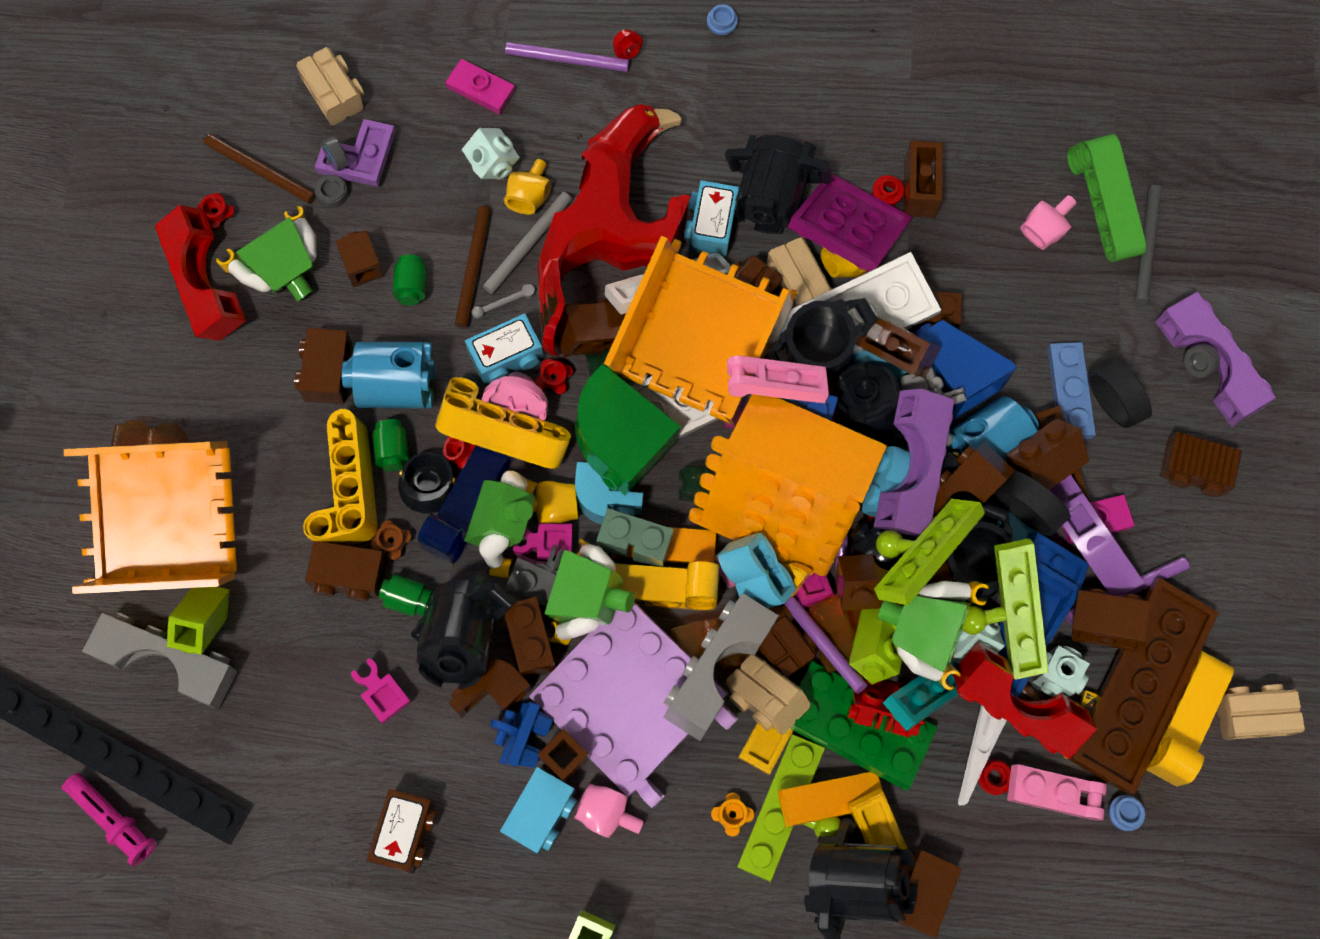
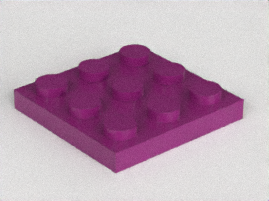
[788,174,912,272]

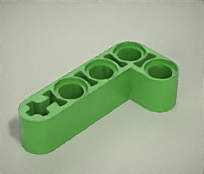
[1067,134,1146,263]

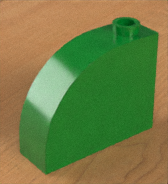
[575,364,681,495]

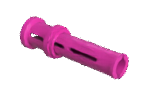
[61,772,157,867]

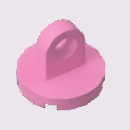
[482,372,548,421]

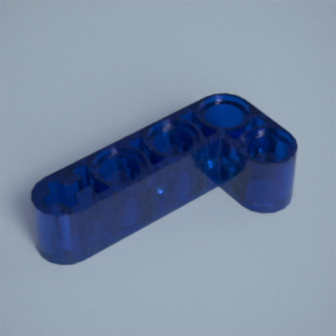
[417,445,513,565]

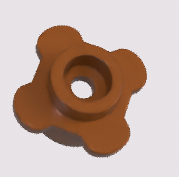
[371,521,412,560]

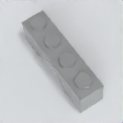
[663,593,779,741]
[82,612,238,710]

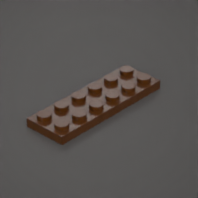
[1068,578,1219,795]

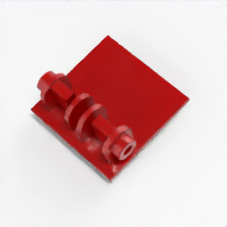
[847,673,925,738]

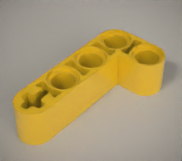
[435,377,571,469]
[303,409,378,546]
[615,562,719,610]
[1147,651,1234,787]

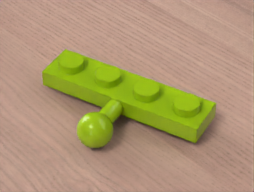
[874,498,985,605]
[962,538,1049,680]
[737,734,841,883]

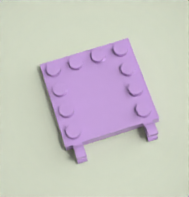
[529,602,738,808]

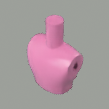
[1020,195,1076,250]
[574,783,644,838]

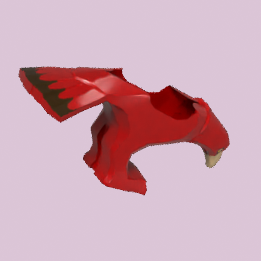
[537,104,691,356]

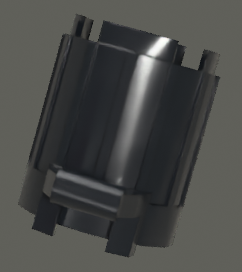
[725,135,833,234]
[763,298,879,382]
[832,362,907,449]
[946,502,1013,608]
[411,575,514,689]
[804,818,918,939]

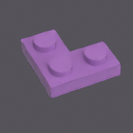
[315,119,396,187]

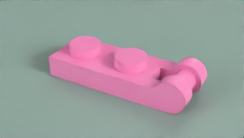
[727,356,829,403]
[1007,764,1107,821]

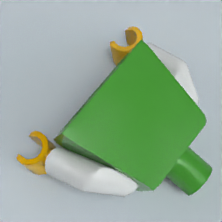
[216,206,317,302]
[464,471,538,579]
[544,539,635,645]
[878,581,989,690]

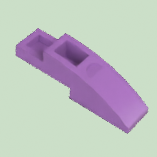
[1049,475,1144,597]

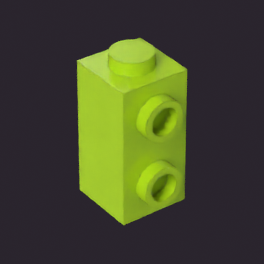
[167,586,230,655]
[849,609,902,684]

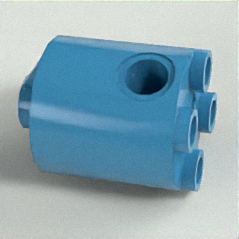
[342,342,436,409]
[946,397,1039,464]

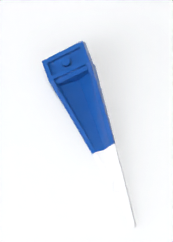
[958,532,1089,805]

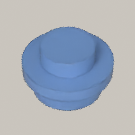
[707,4,737,35]
[1108,795,1145,831]

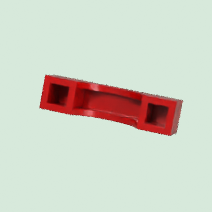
[155,205,246,341]
[953,641,1097,759]

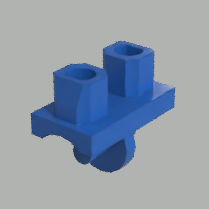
[489,702,553,768]

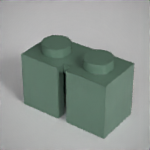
[596,508,674,567]

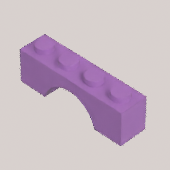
[1156,291,1276,427]
[874,388,954,537]

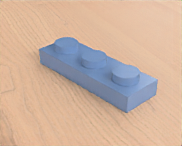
[1047,342,1096,439]

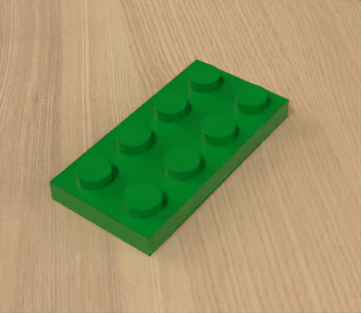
[790,661,937,791]

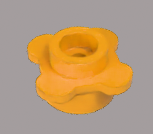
[711,793,754,837]

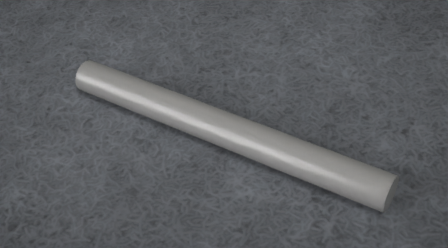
[483,192,572,294]

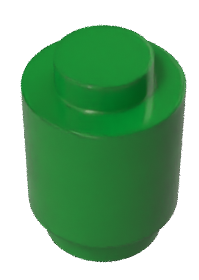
[392,255,427,306]
[372,419,409,472]
[378,574,433,617]

